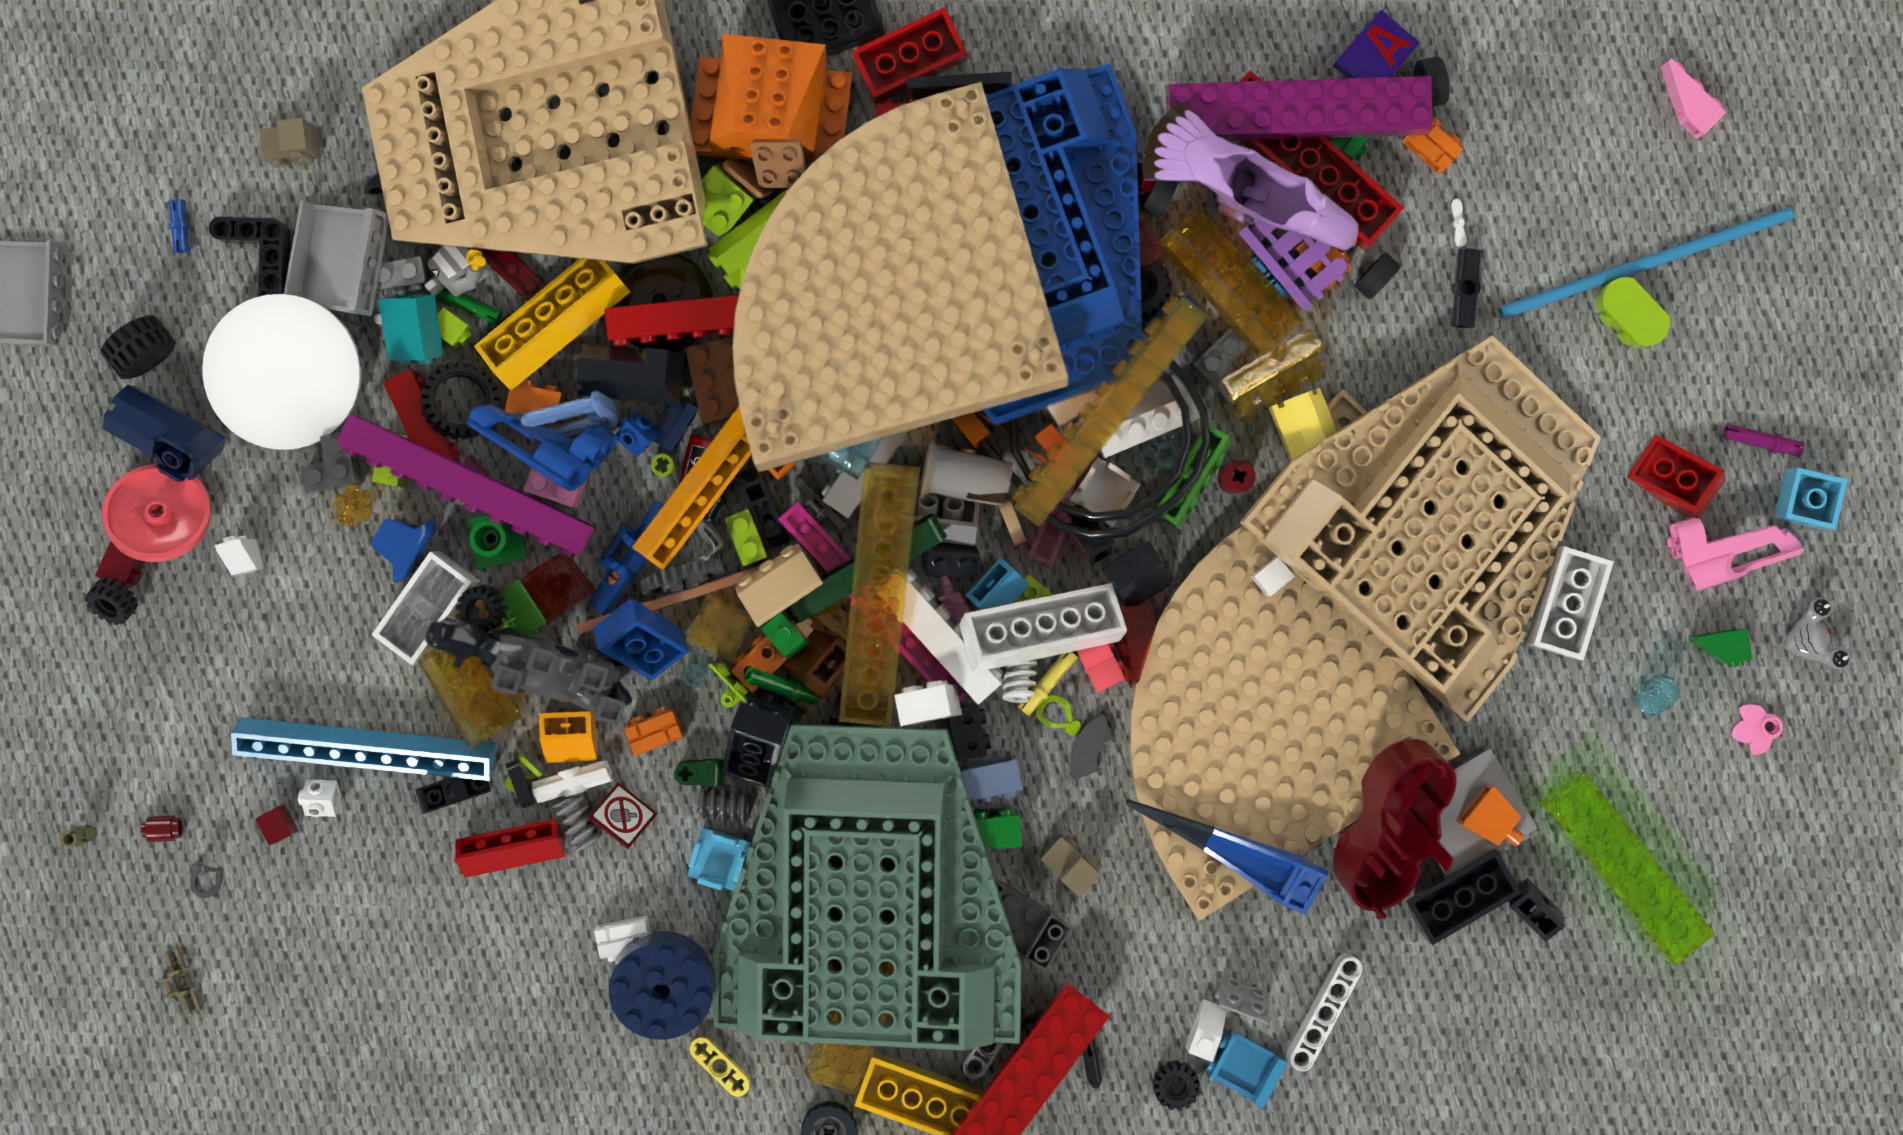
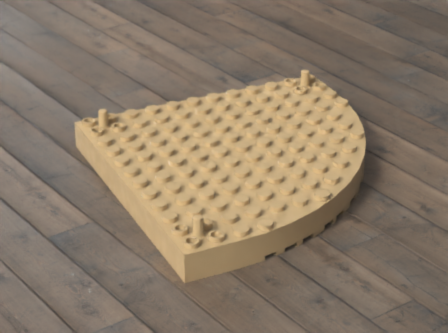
[733,82,1068,472]
[1128,524,1460,921]

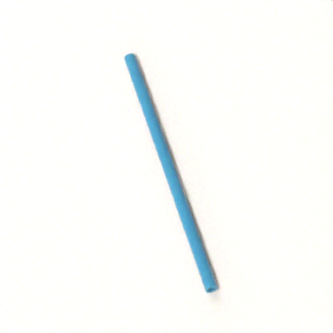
[1499,207,1794,319]

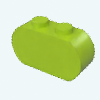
[1596,277,1670,348]

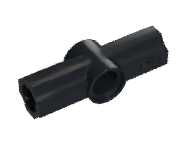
[1451,248,1482,328]

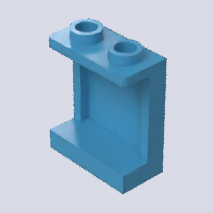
[1205,1029,1288,1109]

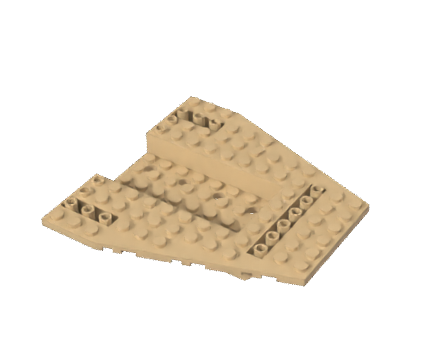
[362,0,708,264]
[1240,336,1601,723]

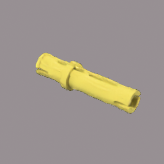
[1017,652,1078,717]

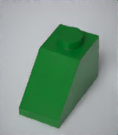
[1688,628,1752,667]

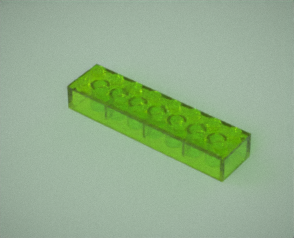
[1538,770,1715,966]

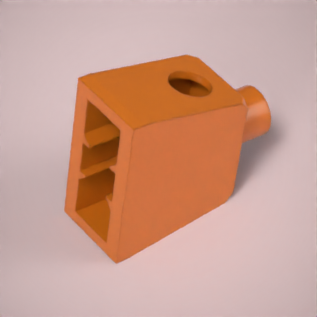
[1457,784,1525,846]

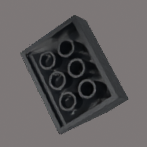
[767,0,885,56]

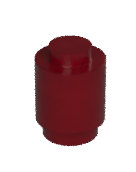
[141,815,183,843]

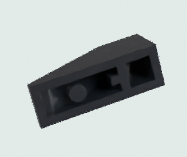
[736,466,791,550]

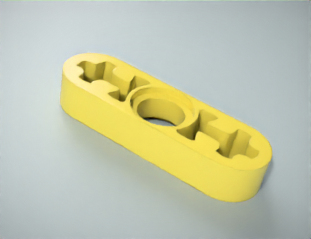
[690,1035,750,1097]

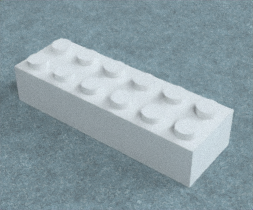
[874,565,1004,705]
[959,583,1127,673]

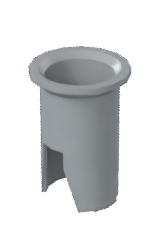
[919,439,1013,506]

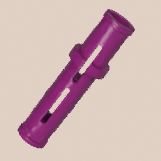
[1722,423,1805,457]

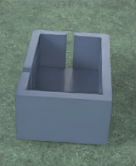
[959,755,1023,804]

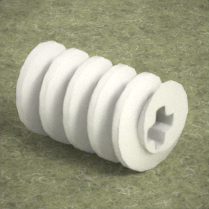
[1003,660,1037,703]

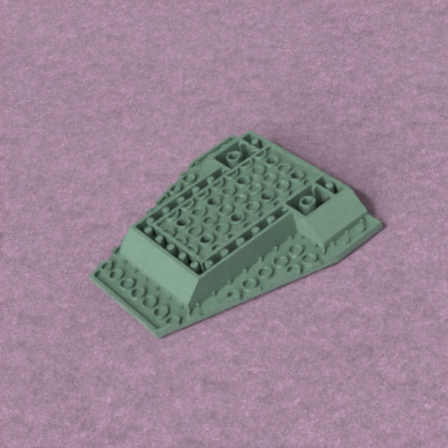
[713,724,1022,1050]

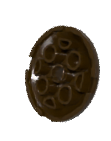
[612,254,713,352]

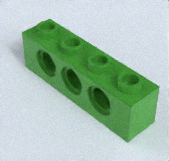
[1157,425,1232,530]

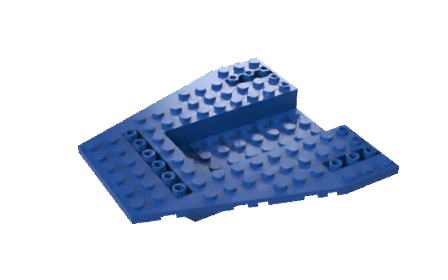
[983,63,1143,425]

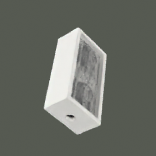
[372,551,480,665]

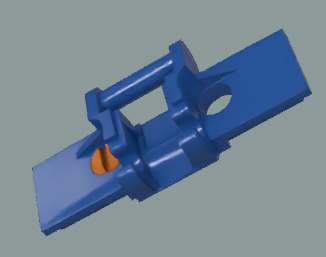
[588,500,664,615]

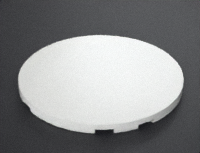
[202,294,362,450]

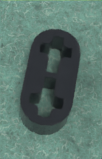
[505,759,535,809]

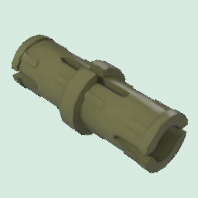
[60,825,97,848]

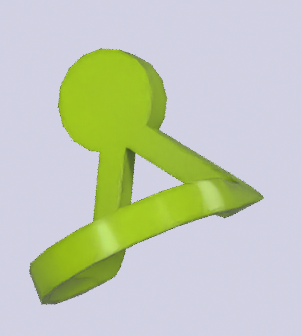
[1036,695,1081,736]
[505,752,543,791]

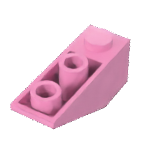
[1661,58,1726,139]

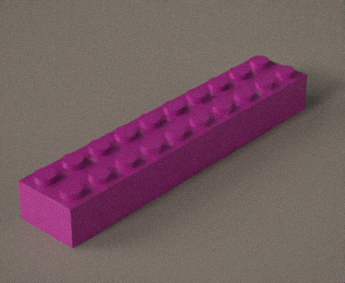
[1166,76,1433,141]
[336,414,594,558]

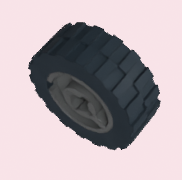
[800,1101,858,1135]

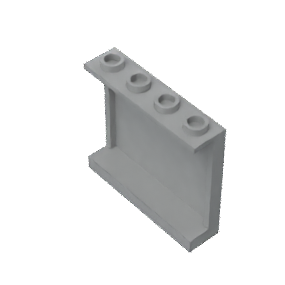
[284,200,389,316]
[0,240,63,346]
[1434,746,1537,878]

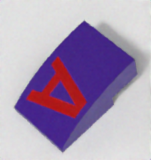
[1333,10,1420,79]

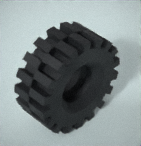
[1140,254,1172,320]

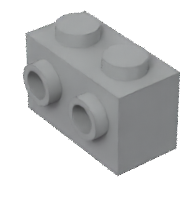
[376,257,431,297]

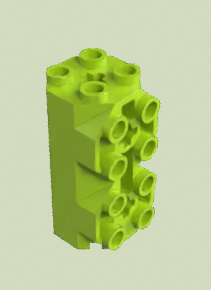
[707,188,790,292]

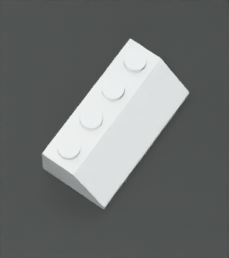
[1083,375,1200,459]

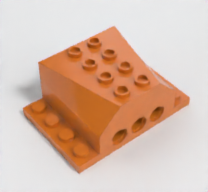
[690,34,853,162]

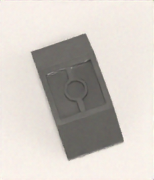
[995,878,1073,972]

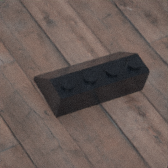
[1406,849,1522,946]

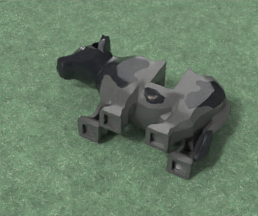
[425,606,633,726]

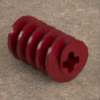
[1217,460,1256,494]

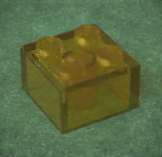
[686,593,754,662]

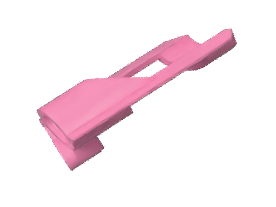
[1667,517,1805,592]

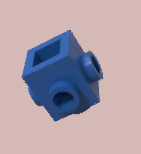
[616,411,661,457]

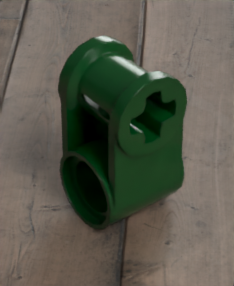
[674,759,724,787]

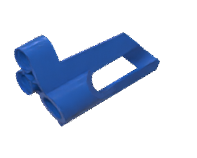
[467,405,618,491]

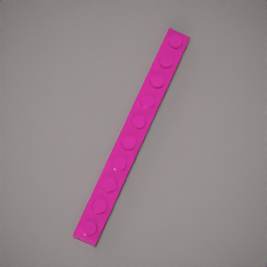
[778,502,968,701]

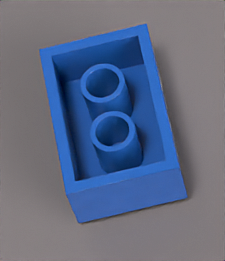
[593,598,689,681]

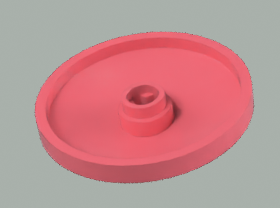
[102,464,212,562]

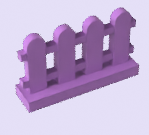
[1239,218,1348,312]

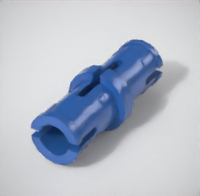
[168,199,190,253]

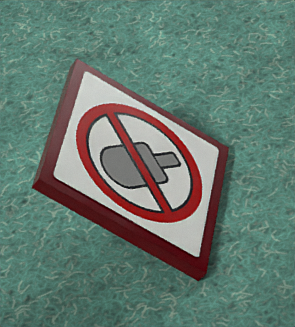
[587,782,658,849]

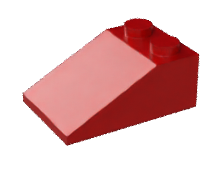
[1627,435,1726,519]

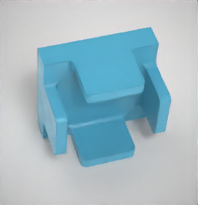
[687,826,752,891]

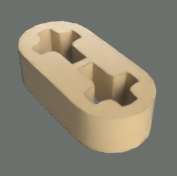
[998,497,1026,546]

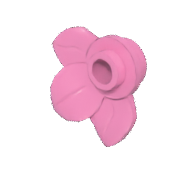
[1731,704,1783,755]

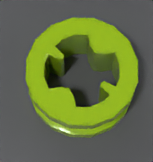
[651,454,675,477]

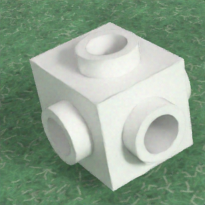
[298,779,341,817]

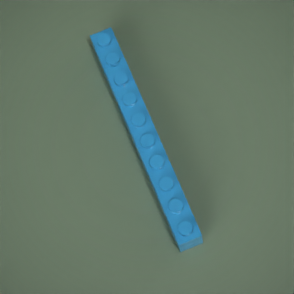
[231,717,497,781]

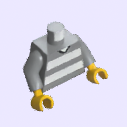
[424,245,490,296]

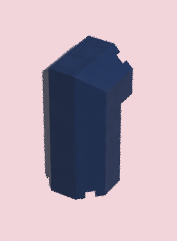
[103,384,225,482]

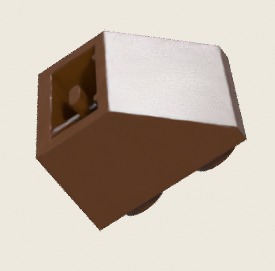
[782,629,858,700]

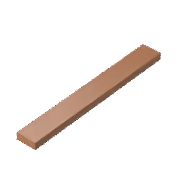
[576,566,759,635]

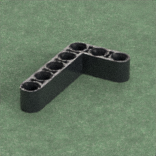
[208,216,291,297]

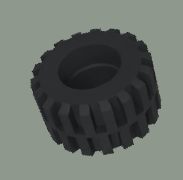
[100,315,176,380]

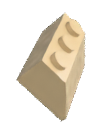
[735,543,823,627]

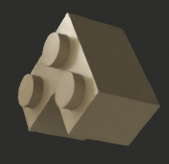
[259,118,321,168]
[1039,834,1101,898]

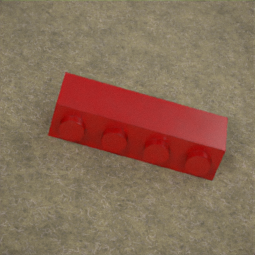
[383,369,461,463]
[455,818,565,878]

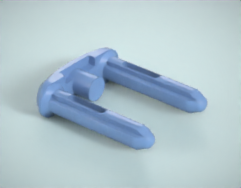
[521,391,619,439]

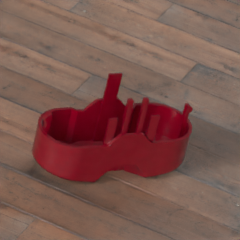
[1333,739,1457,920]

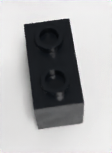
[1509,878,1566,942]

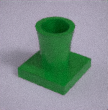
[466,515,529,570]

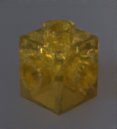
[332,484,373,529]

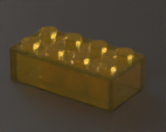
[417,648,523,749]

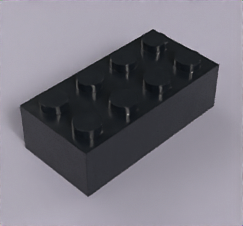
[722,702,790,789]

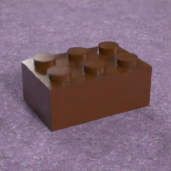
[685,337,739,425]

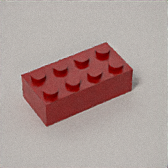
[851,7,967,104]

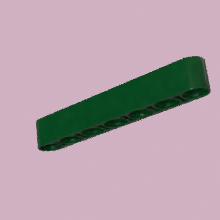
[786,513,947,624]

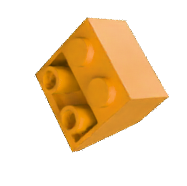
[539,710,598,763]

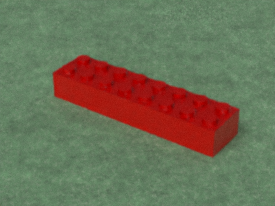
[1240,70,1404,251]
[950,982,1110,1135]

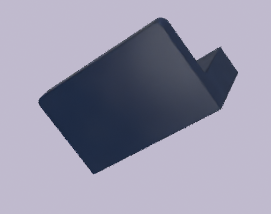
[653,400,699,453]

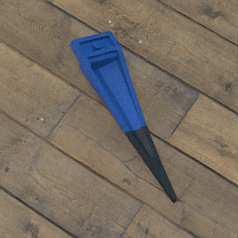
[1126,799,1328,915]

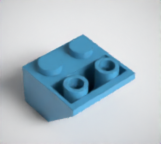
[965,557,1030,610]

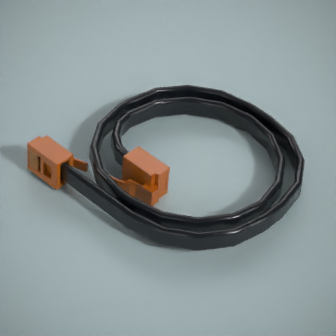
[951,338,1210,540]

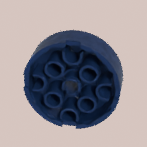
[609,931,714,1040]

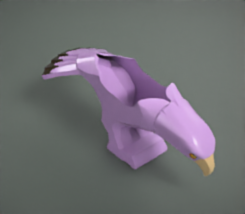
[1142,102,1359,250]

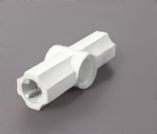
[532,760,613,803]

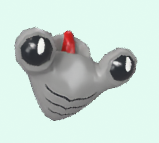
[1784,597,1851,670]

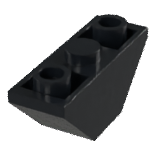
[415,777,491,814]

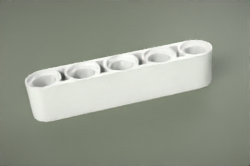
[1287,953,1362,1072]

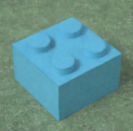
[1774,467,1848,530]

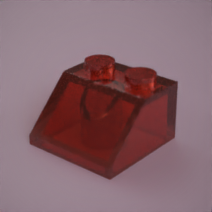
[520,553,595,625]

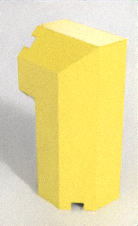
[1269,388,1337,461]

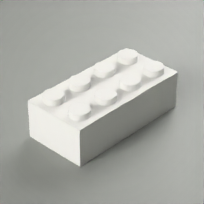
[1526,546,1614,660]

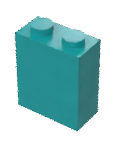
[378,294,443,365]

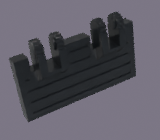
[907,72,1012,100]

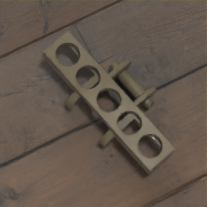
[158,947,202,1015]

